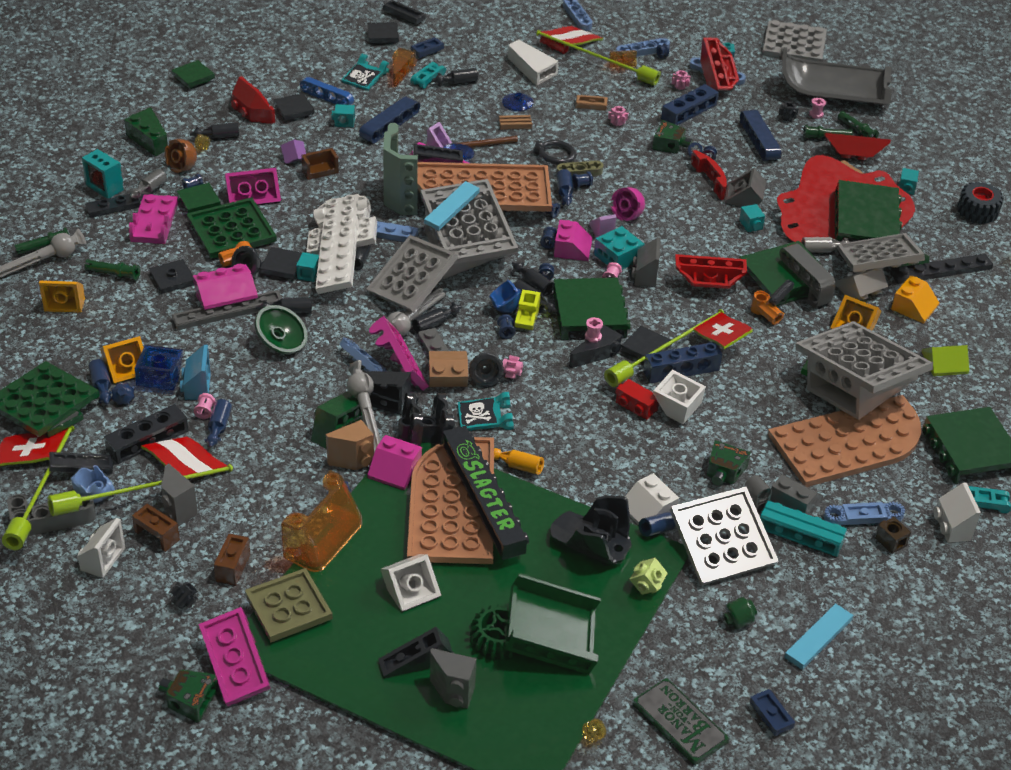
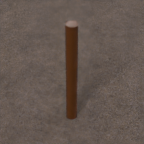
[454,136,518,150]

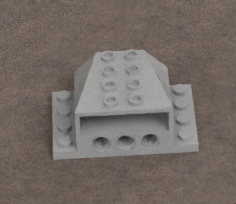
[421,179,518,279]
[795,321,933,420]

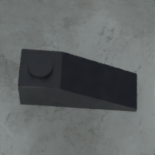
[569,325,622,368]
[378,627,453,678]

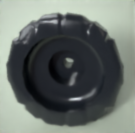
[231,246,263,277]
[468,352,504,388]

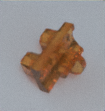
[609,50,637,67]

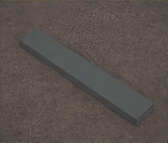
[171,290,282,331]

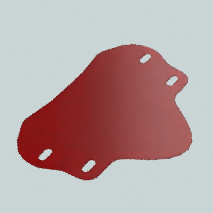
[777,155,915,242]

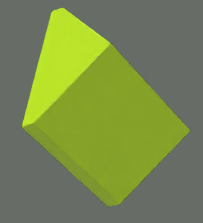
[921,345,969,376]

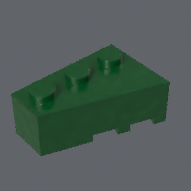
[124,107,168,157]
[311,391,363,449]

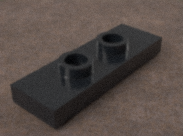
[382,0,426,24]
[413,144,463,163]
[85,194,140,218]
[49,452,113,474]

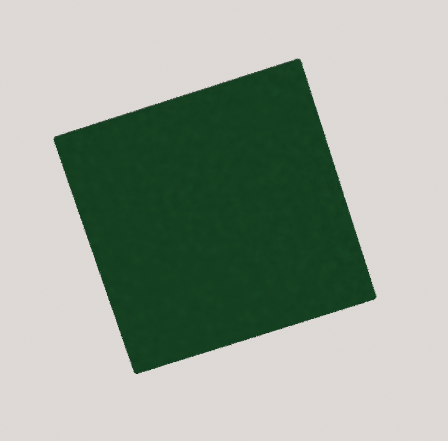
[247,437,689,770]

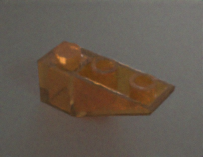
[392,47,417,87]

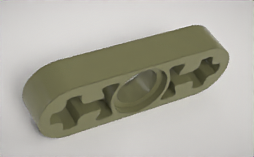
[556,161,604,177]

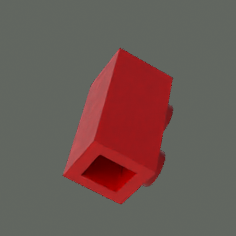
[616,379,659,420]

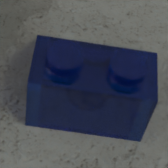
[135,345,183,391]

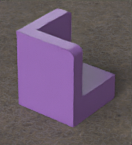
[281,140,306,164]

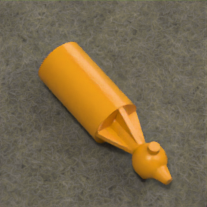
[494,448,544,475]

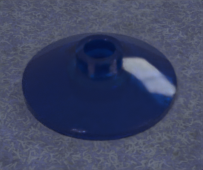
[502,92,534,112]
[443,143,475,160]

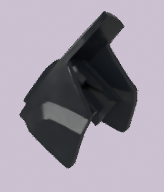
[550,495,632,565]

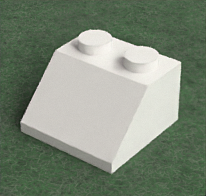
[653,370,706,424]
[625,473,679,525]
[933,483,981,543]
[77,518,125,578]
[380,554,441,611]

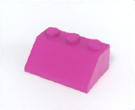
[224,168,281,204]
[193,264,258,310]

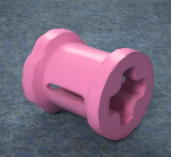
[809,98,826,119]
[602,262,622,278]
[585,317,603,343]
[194,393,216,419]

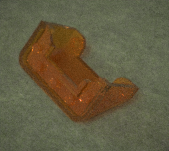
[281,470,362,572]

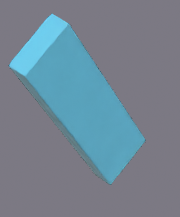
[424,181,480,231]
[784,603,854,670]

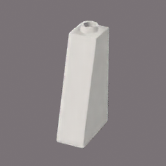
[508,40,559,85]

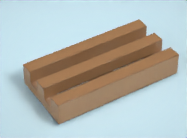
[575,95,608,111]
[499,115,532,130]

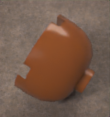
[164,139,197,173]

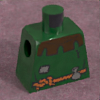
[652,121,693,153]
[707,440,751,486]
[158,670,218,723]

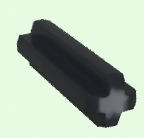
[768,279,794,306]

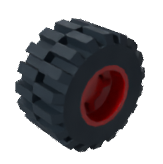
[957,182,1004,224]

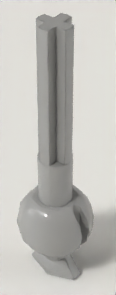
[0,229,87,278]
[380,288,445,336]
[347,360,381,453]

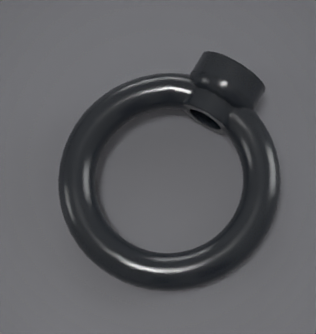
[534,140,576,165]

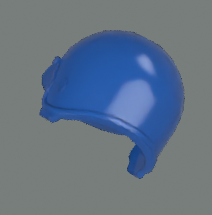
[489,280,521,314]

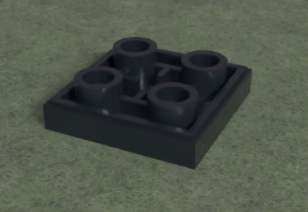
[367,22,399,44]
[273,93,315,121]
[260,247,303,279]
[621,326,672,359]

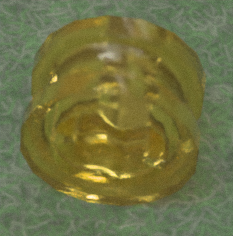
[195,134,210,151]
[582,719,606,742]

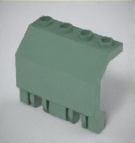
[383,123,418,215]

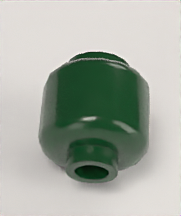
[723,597,757,629]

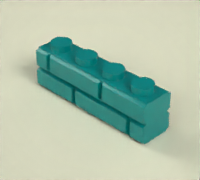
[760,501,847,557]

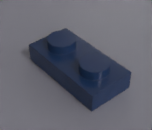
[411,37,444,58]
[749,689,795,736]

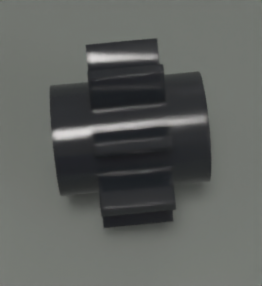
[778,102,799,121]
[170,581,198,609]

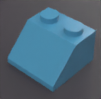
[180,345,211,400]

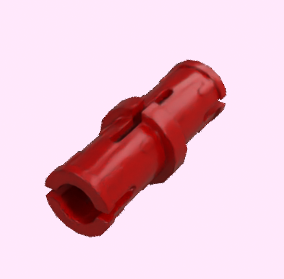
[540,36,569,54]

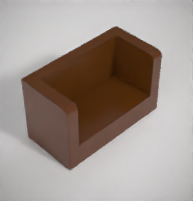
[301,148,339,180]
[132,504,180,552]
[214,533,251,586]

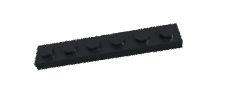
[890,254,993,284]

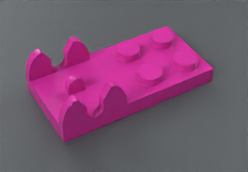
[129,194,178,244]
[369,316,429,390]
[199,607,271,706]

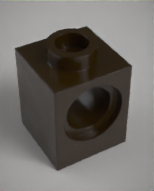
[875,517,911,554]

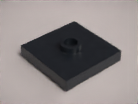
[149,259,194,294]

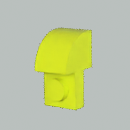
[515,289,540,330]

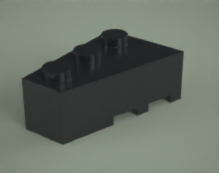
[362,371,411,415]

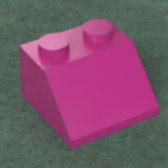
[554,220,593,261]
[367,435,422,490]

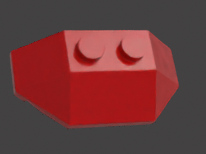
[700,38,739,90]
[231,76,275,124]
[824,133,891,160]
[675,254,747,289]

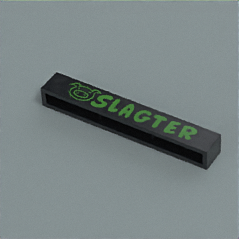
[443,426,529,560]

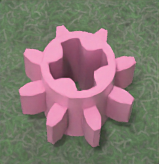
[671,70,691,90]
[608,106,628,126]
[503,355,523,379]

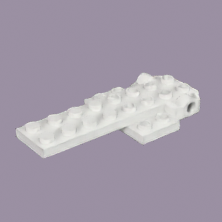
[306,194,377,294]

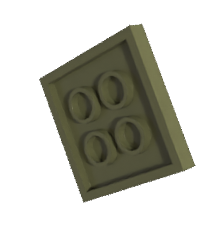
[245,568,333,642]

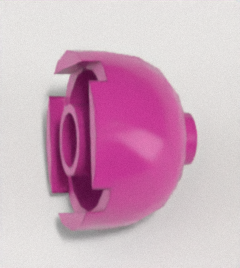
[611,187,645,221]

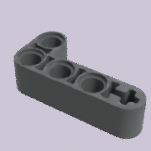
[779,244,835,308]
[692,475,772,538]
[7,494,96,536]

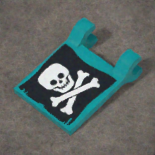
[341,53,390,91]
[458,392,514,431]

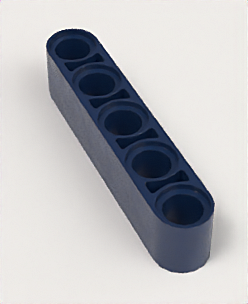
[359,96,420,143]
[739,109,781,161]

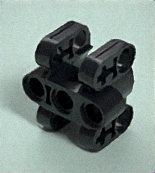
[396,392,455,446]

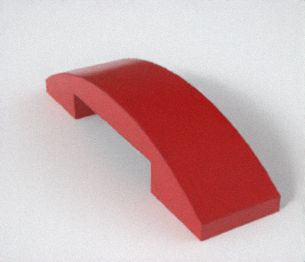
[691,150,727,200]

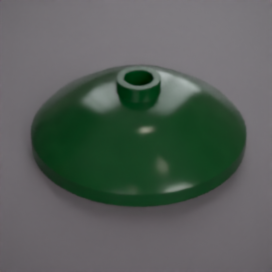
[254,305,308,354]

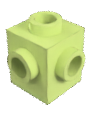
[630,558,668,595]

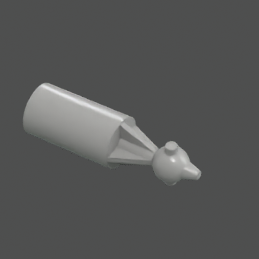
[801,237,849,253]

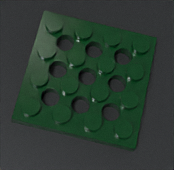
[187,197,277,259]
[0,361,100,437]

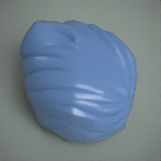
[71,465,115,503]

